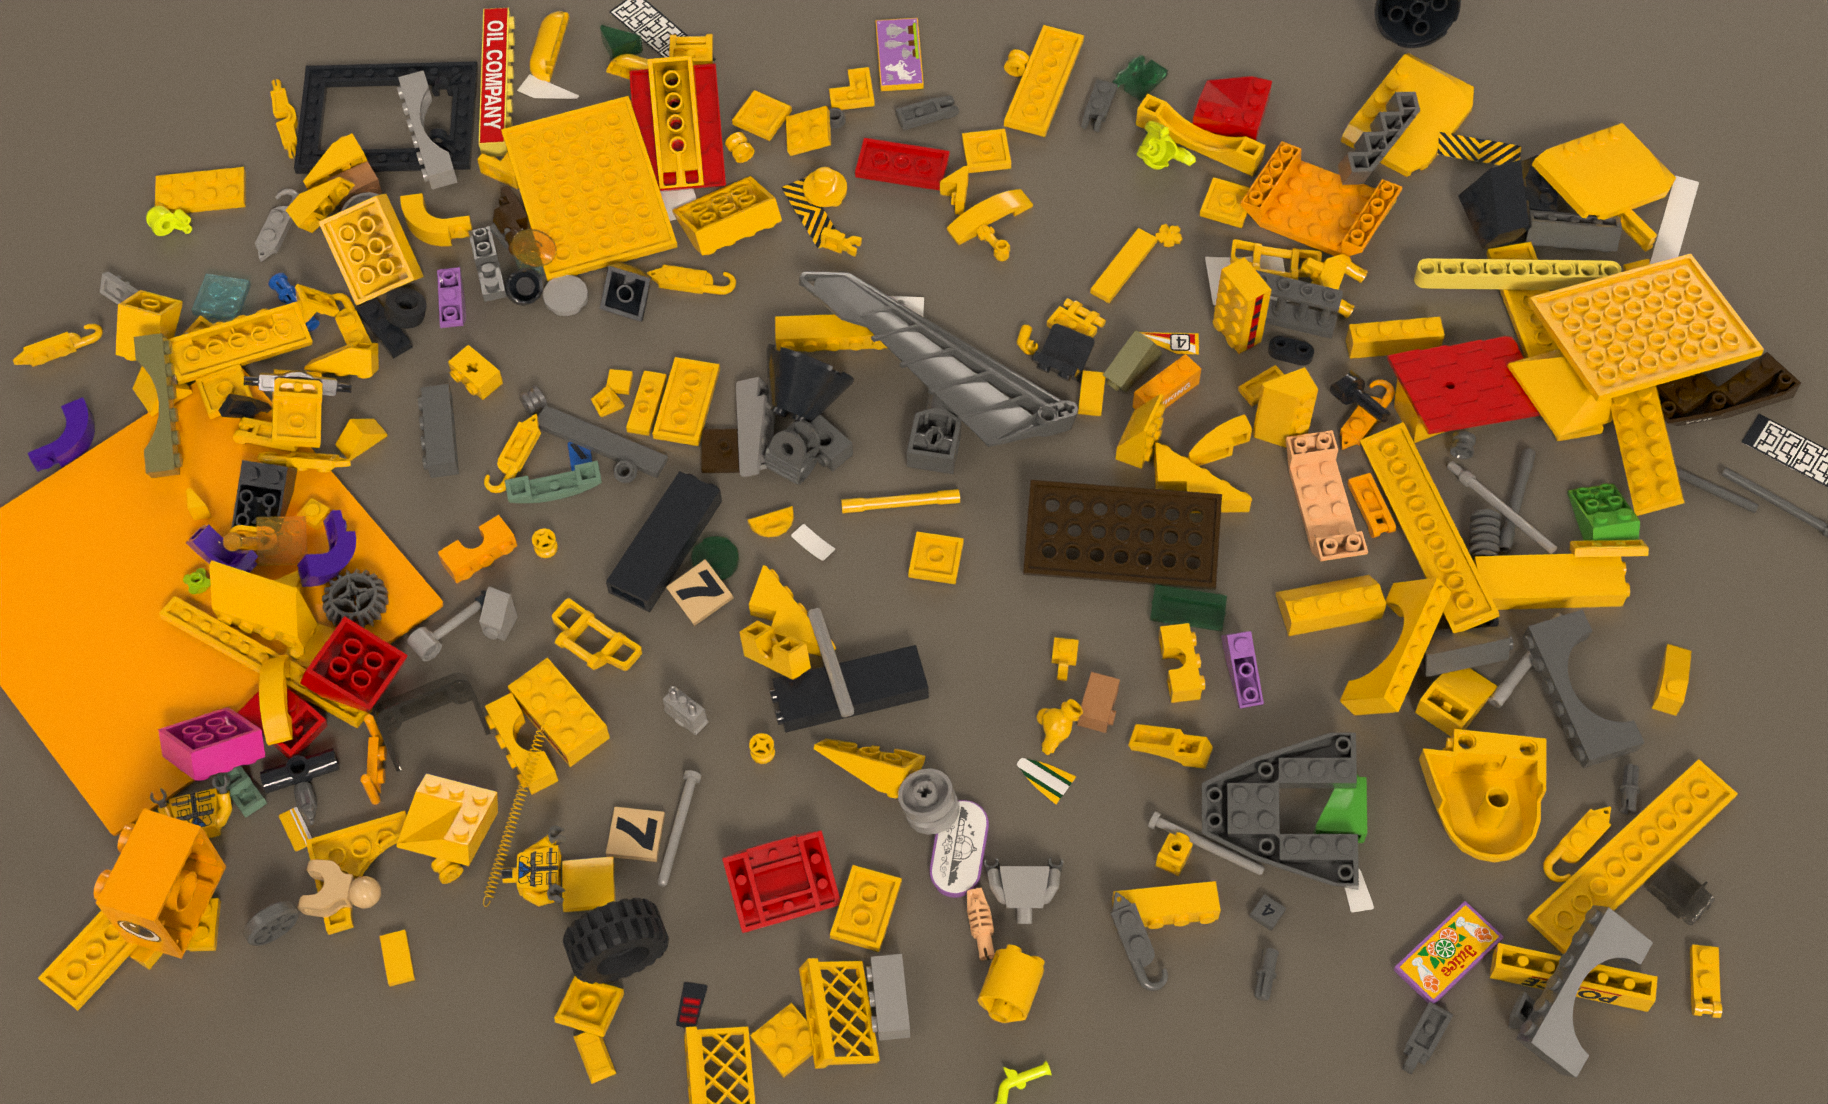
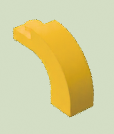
[400,193,473,246]

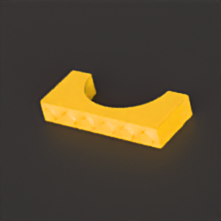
[1340,578,1452,715]

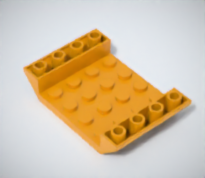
[1241,141,1402,256]

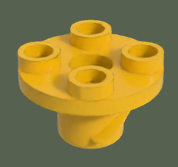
[803,167,847,207]

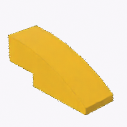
[1188,414,1252,466]

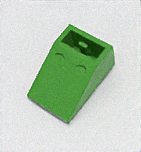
[1568,484,1640,541]

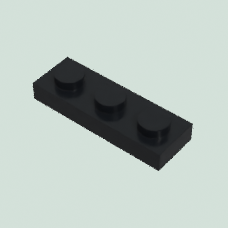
[356,298,413,359]

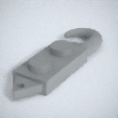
[255,189,299,262]

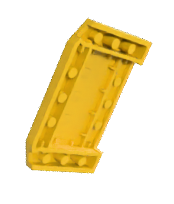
[1341,53,1474,177]
[1532,123,1676,220]

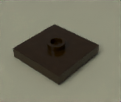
[701,429,740,473]

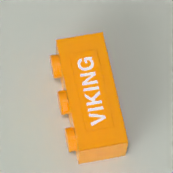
[1132,354,1201,410]

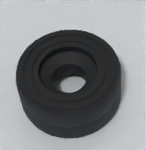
[384,288,427,329]

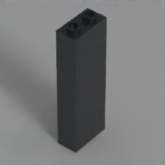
[606,471,722,612]
[769,645,929,733]

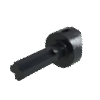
[1330,370,1390,423]

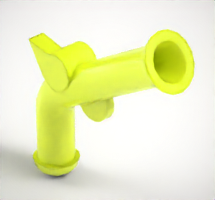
[995,1061,1052,1104]

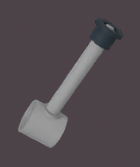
[407,590,486,661]

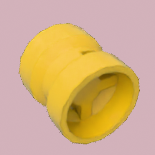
[725,132,754,163]

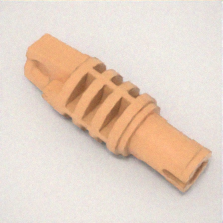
[967,888,995,961]

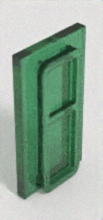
[1150,584,1227,631]

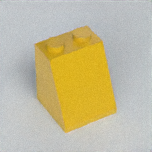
[116,290,183,361]

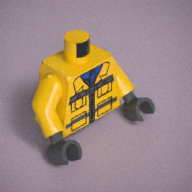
[150,775,232,838]
[502,825,566,907]

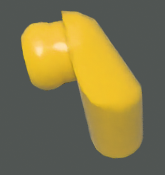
[1017,325,1038,355]

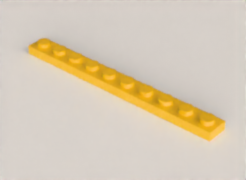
[159,596,372,728]

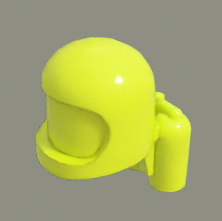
[146,206,192,236]

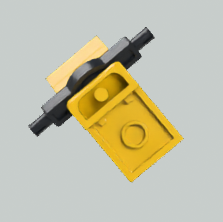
[243,369,352,448]

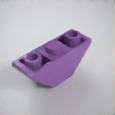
[437,267,466,328]

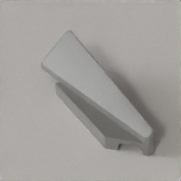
[736,377,776,477]

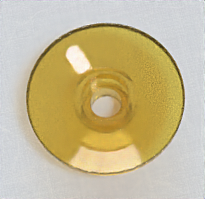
[511,229,557,267]

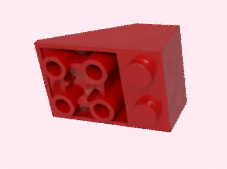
[237,688,327,759]

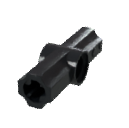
[260,748,340,794]

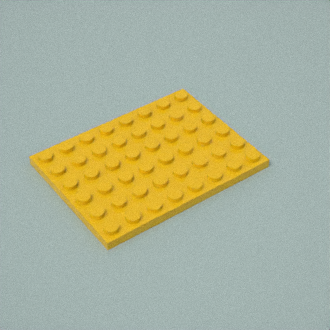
[501,96,678,282]
[1528,254,1764,402]

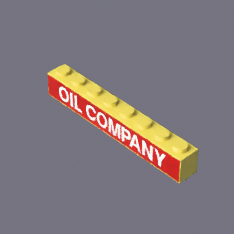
[479,8,515,157]

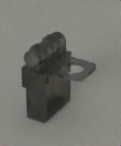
[1647,860,1715,925]

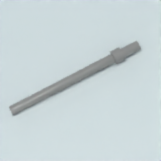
[1447,461,1557,554]

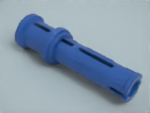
[268,273,319,331]

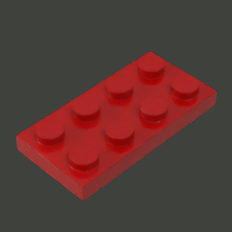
[855,138,950,191]

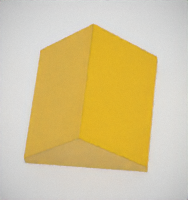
[132,366,192,416]

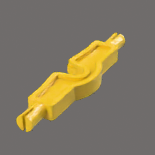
[270,79,298,159]

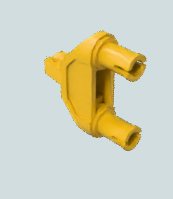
[1300,254,1368,318]

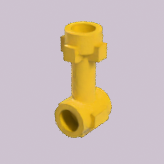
[976,224,1010,261]

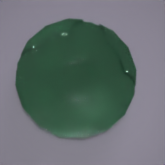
[691,536,740,581]

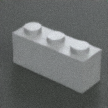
[866,954,910,1041]

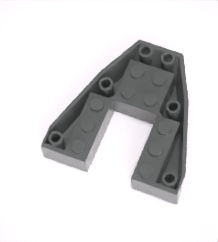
[1202,733,1359,890]

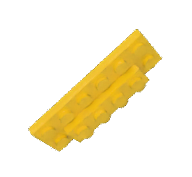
[168,302,312,385]

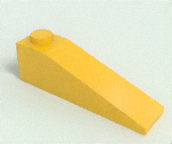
[814,738,925,798]

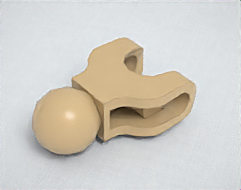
[297,860,381,917]

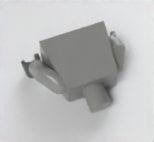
[984,857,1064,924]

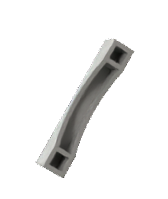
[397,70,458,189]

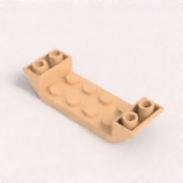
[1286,430,1368,561]

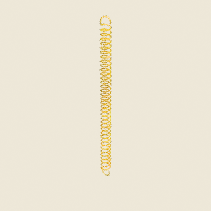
[483,723,545,907]

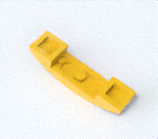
[947,189,1033,245]
[259,654,293,745]

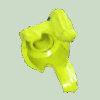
[1136,121,1196,170]

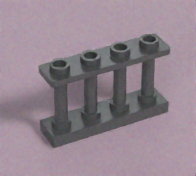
[1256,270,1343,339]

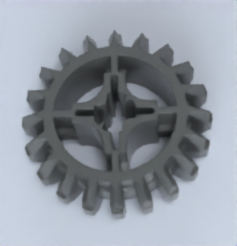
[322,568,389,628]

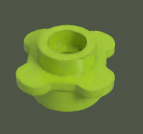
[183,568,211,594]

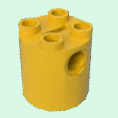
[977,944,1045,1023]

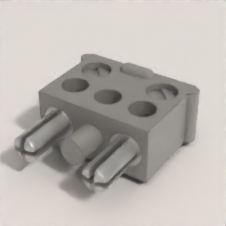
[663,686,709,735]

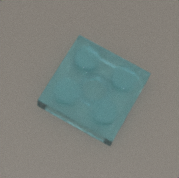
[192,274,251,321]

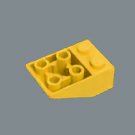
[1115,394,1166,469]
[1415,668,1498,737]

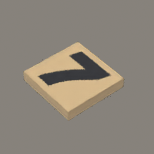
[666,559,734,626]
[606,807,665,862]

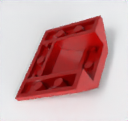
[722,830,841,933]

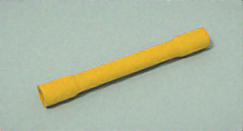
[841,489,960,514]

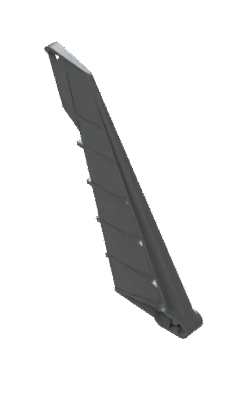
[799,271,1078,447]

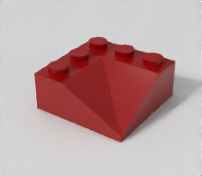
[1192,76,1273,141]
[300,616,408,713]

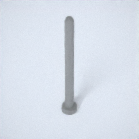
[658,770,702,887]
[1148,811,1265,875]

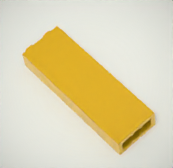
[1473,554,1630,610]

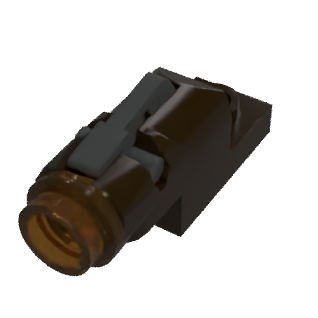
[490,185,531,258]

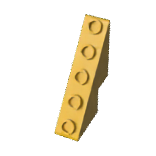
[1154,443,1252,513]
[749,565,836,657]

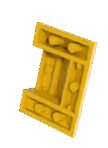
[1507,349,1613,438]

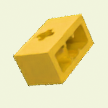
[448,345,503,400]

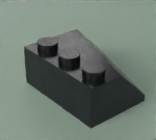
[1522,155,1558,212]
[1458,160,1532,250]

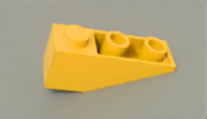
[285,177,355,233]
[304,341,379,378]

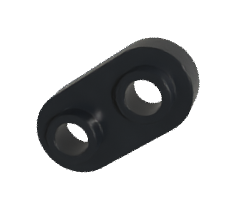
[1268,336,1314,366]

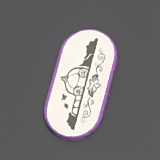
[930,800,989,898]

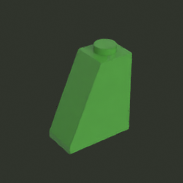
[1313,775,1367,843]

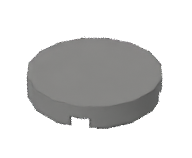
[543,275,589,316]

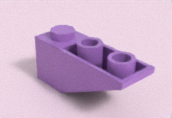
[1221,631,1264,708]

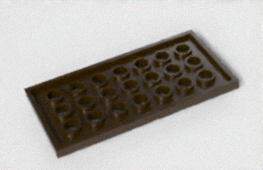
[1023,480,1222,590]

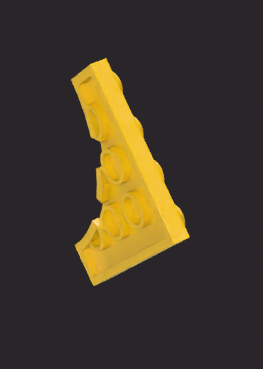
[306,811,407,935]

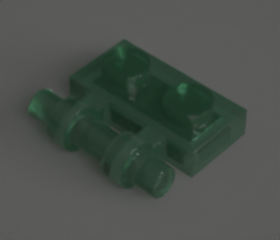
[1112,55,1168,101]

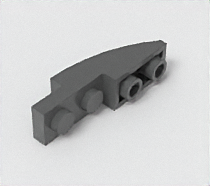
[468,226,507,302]

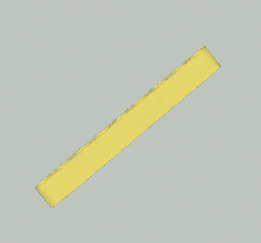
[1414,258,1622,290]

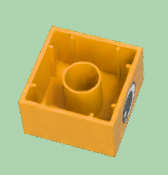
[93,808,226,959]

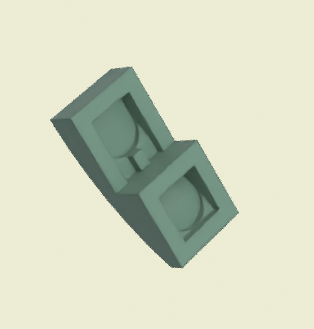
[217,766,267,818]

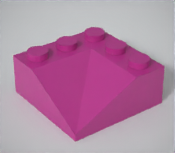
[158,707,265,781]

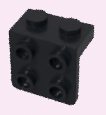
[1032,324,1095,382]

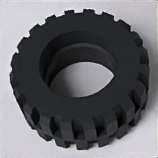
[563,898,669,984]

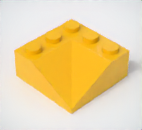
[397,774,498,866]

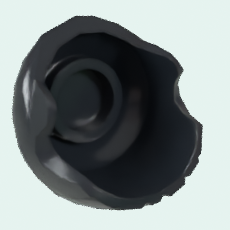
[504,268,543,306]

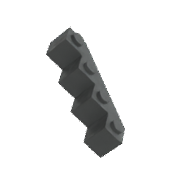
[1338,92,1420,185]

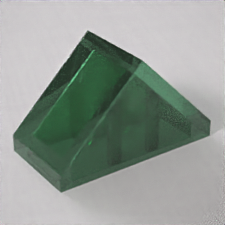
[600,25,643,61]

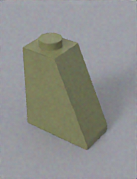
[1103,330,1163,393]

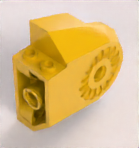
[1419,729,1546,863]

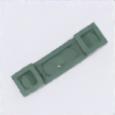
[505,461,602,503]

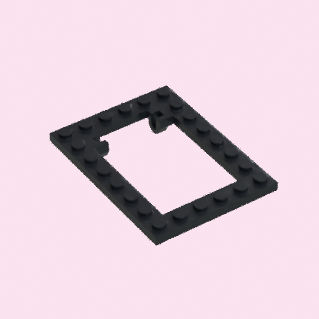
[294,61,478,174]

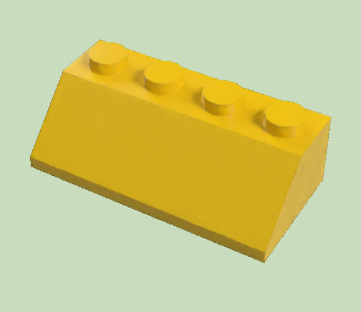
[1252,367,1318,448]
[1275,575,1386,636]

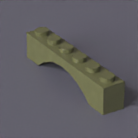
[134,333,183,478]

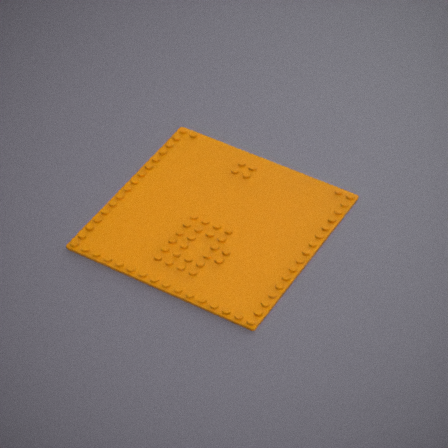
[0,367,444,836]

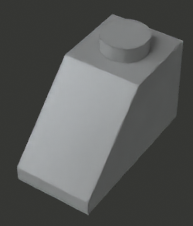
[479,587,518,641]

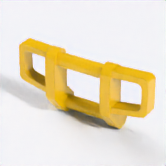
[1230,239,1322,280]
[552,598,642,671]

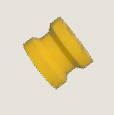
[1004,49,1029,77]
[532,528,558,558]
[749,733,775,764]
[431,858,463,884]

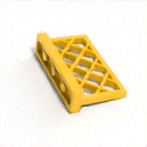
[799,958,880,1069]
[684,1027,755,1104]

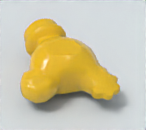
[1036,699,1083,755]

